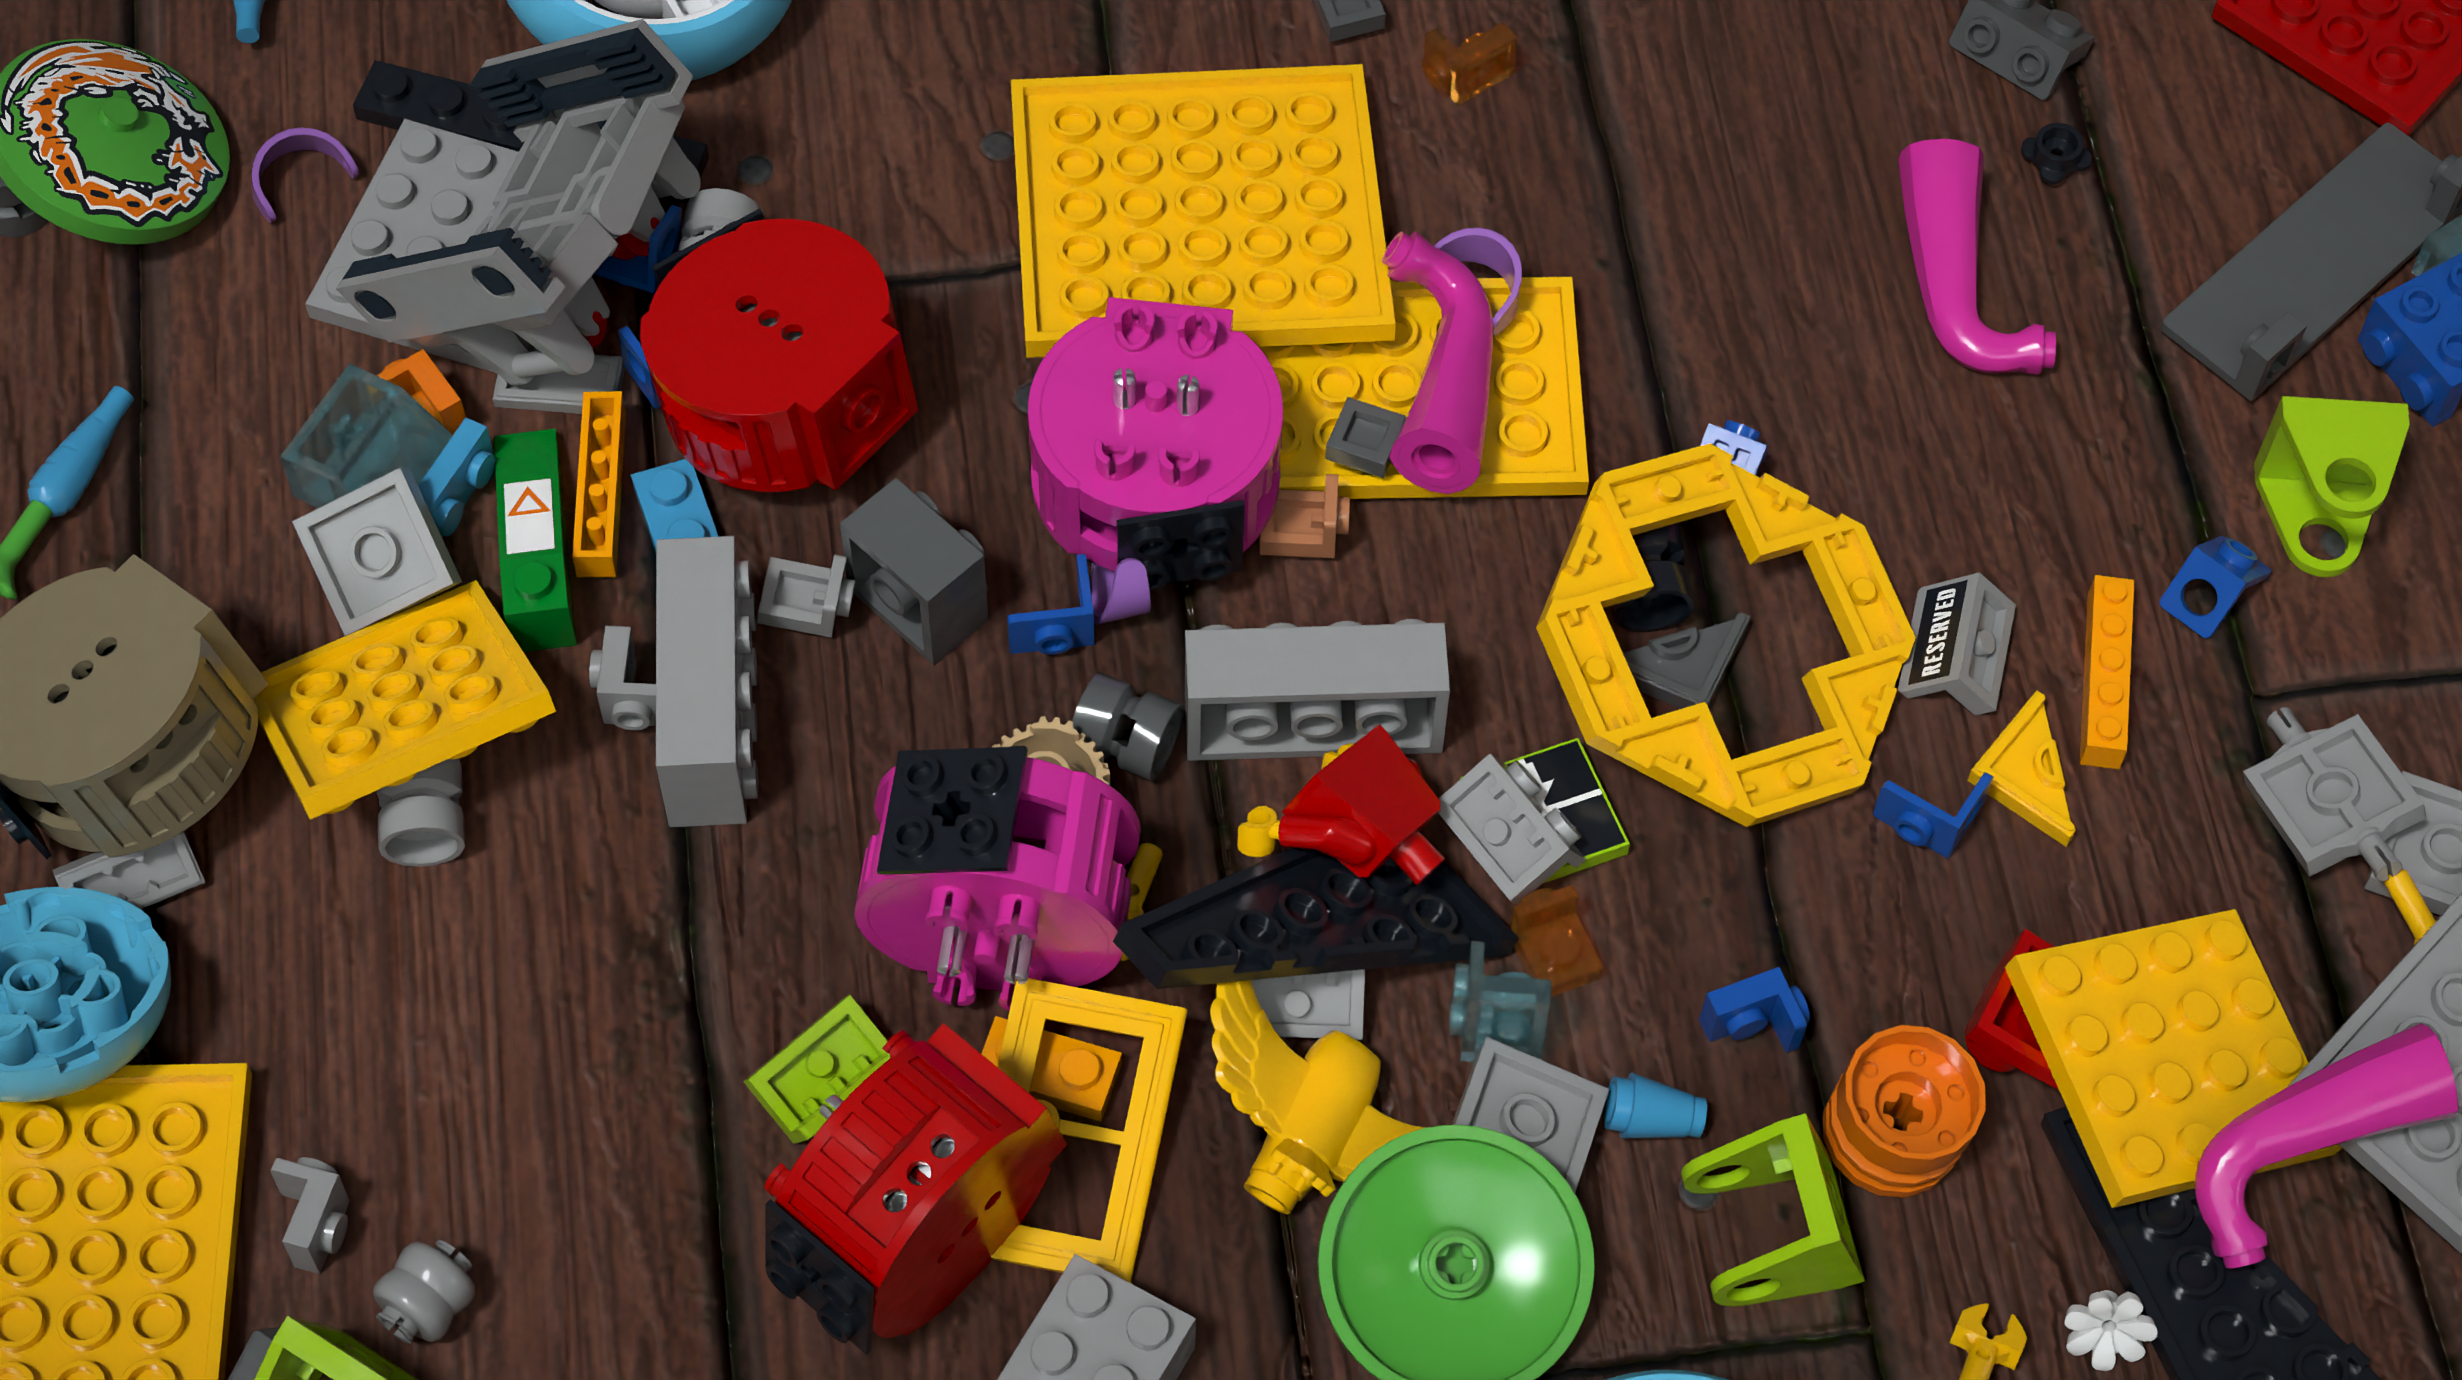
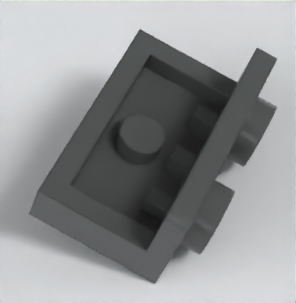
[1949,0,2095,100]

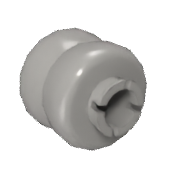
[373,1240,475,1344]

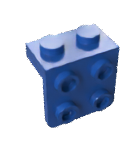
[2357,253,2462,427]

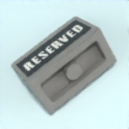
[1898,572,2016,715]

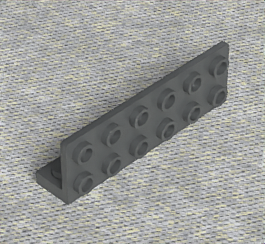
[2161,123,2462,402]

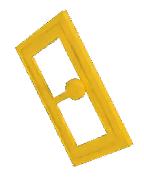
[991,978,1188,1283]

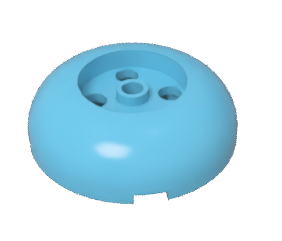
[0,887,171,1103]

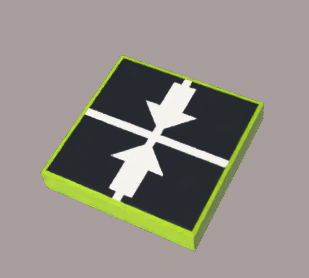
[1460,738,1630,883]

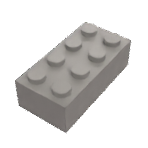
[656,536,759,827]
[1185,619,1450,761]
[997,1254,1196,1380]

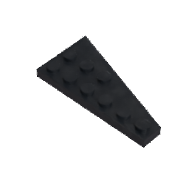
[2040,1106,2381,1380]

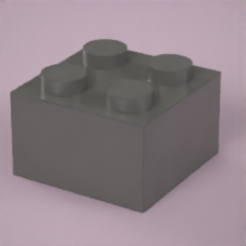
[840,478,989,666]

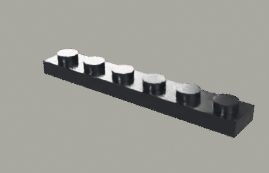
[353,60,709,204]

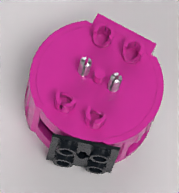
[1028,297,1283,591]
[855,746,1141,1011]

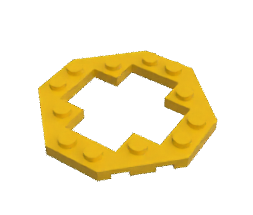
[1536,443,1916,827]

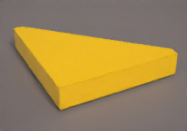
[1967,690,2076,847]

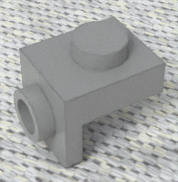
[757,554,856,638]
[589,626,656,730]
[270,1157,350,1274]

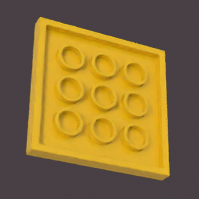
[253,580,556,820]
[2004,909,2342,1208]

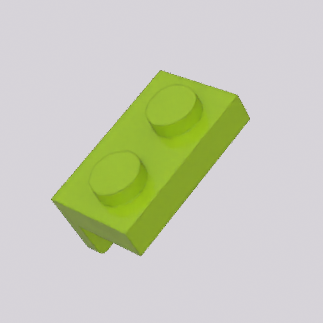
[743,995,890,1144]

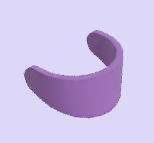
[252,127,360,223]
[1434,228,1522,335]
[1090,558,1151,625]

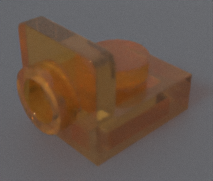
[1422,22,1517,106]
[1510,886,1603,1001]

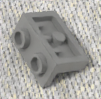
[1438,753,1586,905]
[1251,969,1365,1040]

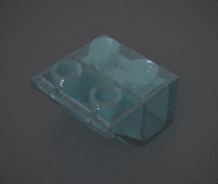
[280,363,453,508]

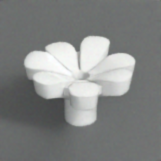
[2065,1290,2157,1371]

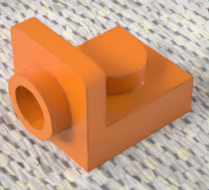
[371,349,466,442]

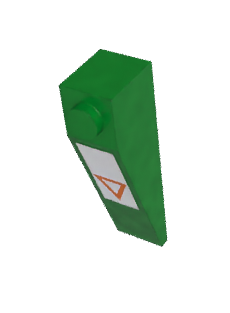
[494,428,577,652]

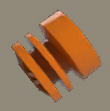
[1823,1025,1986,1198]

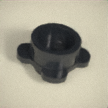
[2021,123,2092,184]

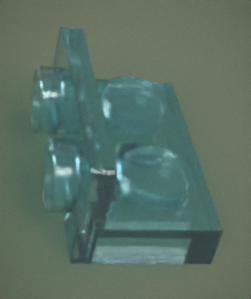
[1449,941,1551,1062]

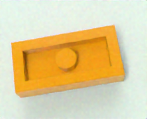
[981,1016,1122,1122]

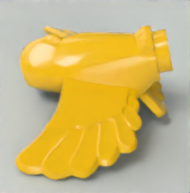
[1210,980,1428,1214]

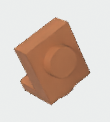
[1260,474,1350,558]

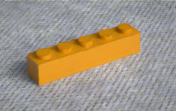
[572,391,626,577]
[2080,575,2134,769]

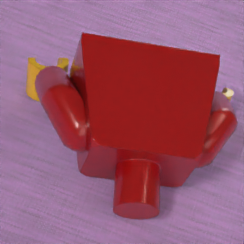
[1237,724,1446,886]

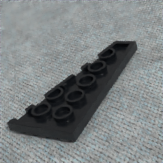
[1113,848,1520,989]

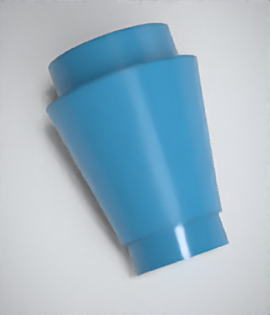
[1604,1072,1707,1139]

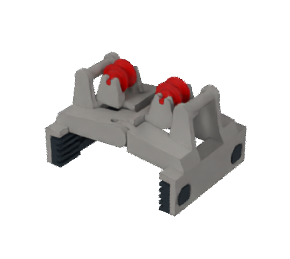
[336,19,701,386]

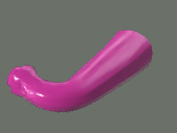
[1898,139,2056,375]
[1382,231,1493,494]
[2194,1023,2458,1268]

